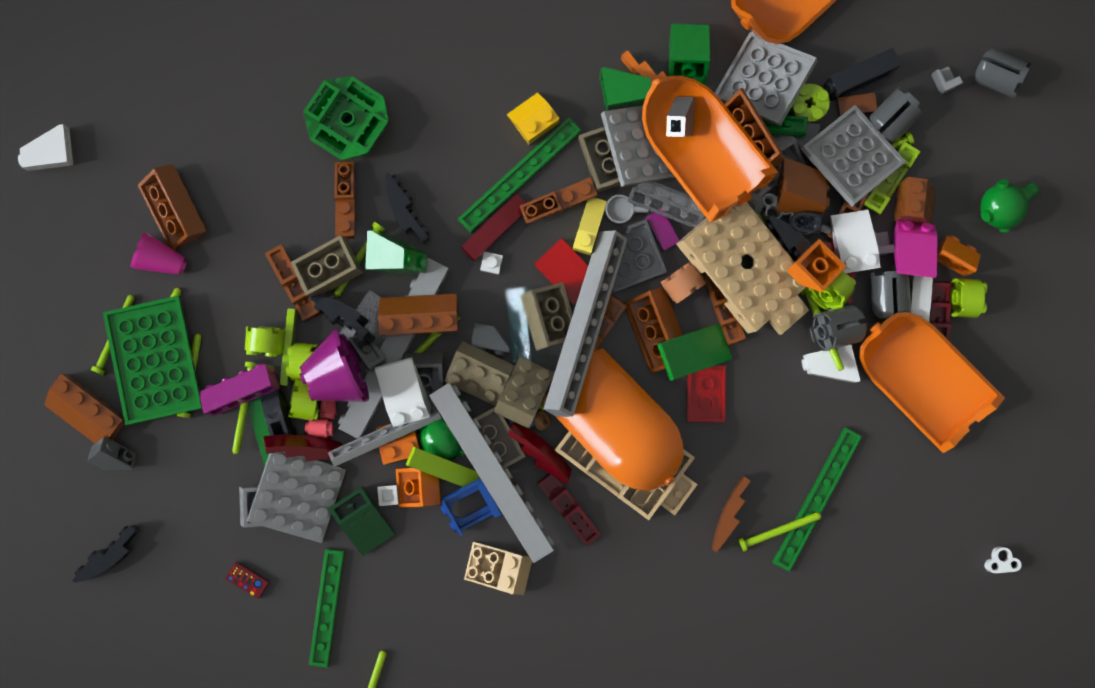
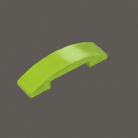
[864,141,920,215]

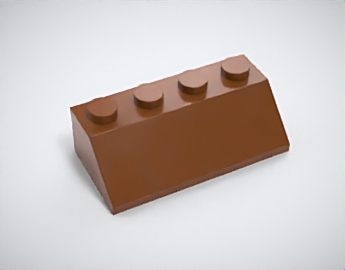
[724,88,783,167]
[138,164,206,250]
[624,287,683,374]
[378,294,459,337]
[44,374,125,443]

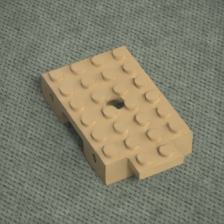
[676,203,809,335]
[555,431,698,520]

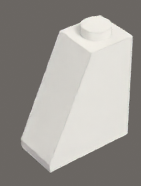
[18,124,73,171]
[801,345,860,383]

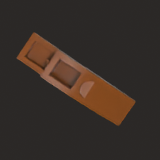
[334,162,357,239]
[520,177,598,224]

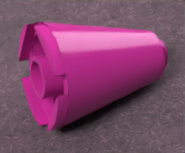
[130,232,187,275]

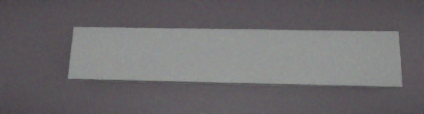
[328,405,442,467]

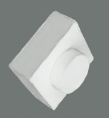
[480,252,503,275]
[377,485,399,506]

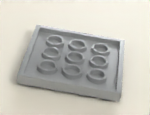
[715,32,818,126]
[801,105,906,207]
[601,106,676,187]
[247,452,346,543]

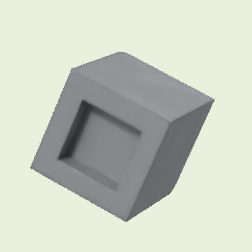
[931,67,963,95]
[874,232,894,256]

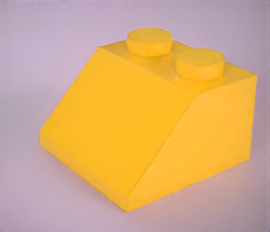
[507,93,560,145]

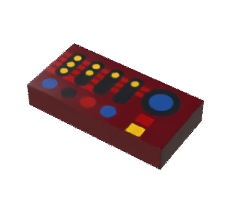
[226,562,269,599]

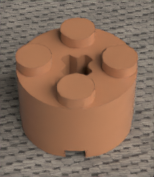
[660,262,707,304]

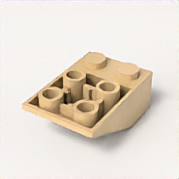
[464,542,532,595]

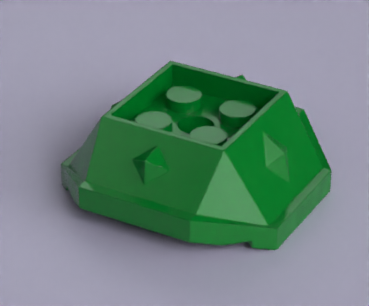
[303,76,389,161]

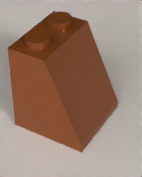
[777,158,830,215]
[893,177,936,224]

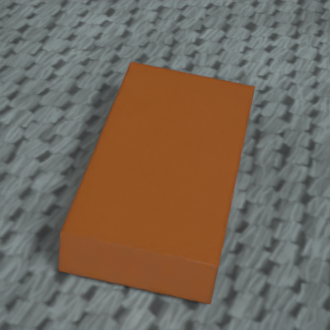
[836,93,877,117]

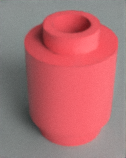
[305,419,334,438]

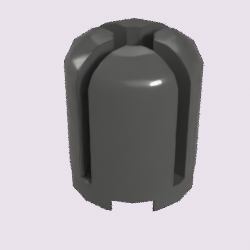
[975,48,1032,99]
[869,87,926,142]
[870,271,911,319]
[810,305,868,351]

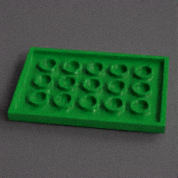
[103,296,202,425]

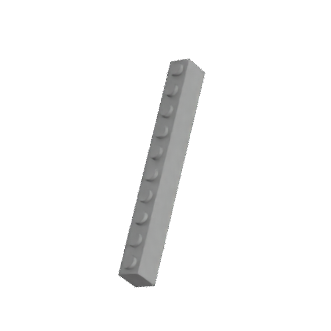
[543,230,628,417]
[338,258,450,439]
[429,383,555,563]

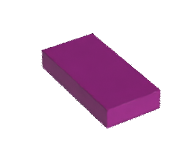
[645,209,680,251]

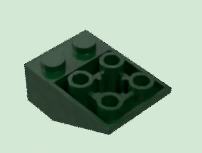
[328,486,395,556]

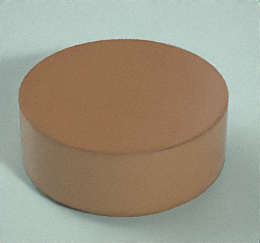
[533,411,550,431]

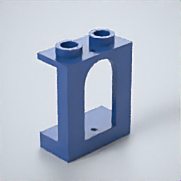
[440,478,502,537]

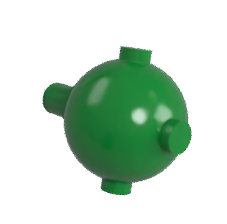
[980,179,1039,233]
[417,398,471,461]

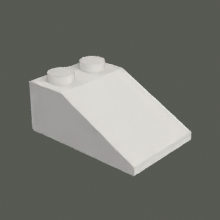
[830,210,881,273]
[375,357,431,427]

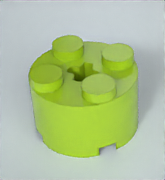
[789,84,830,124]
[809,271,856,310]
[950,278,987,318]
[244,326,285,357]
[286,343,319,381]
[289,379,319,421]

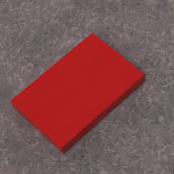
[534,238,588,306]
[686,365,726,423]

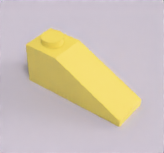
[573,197,607,256]

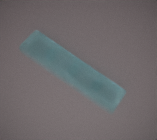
[506,287,532,365]

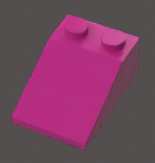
[892,220,937,278]

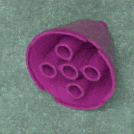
[299,328,370,402]

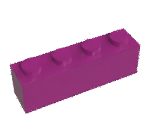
[199,363,280,416]

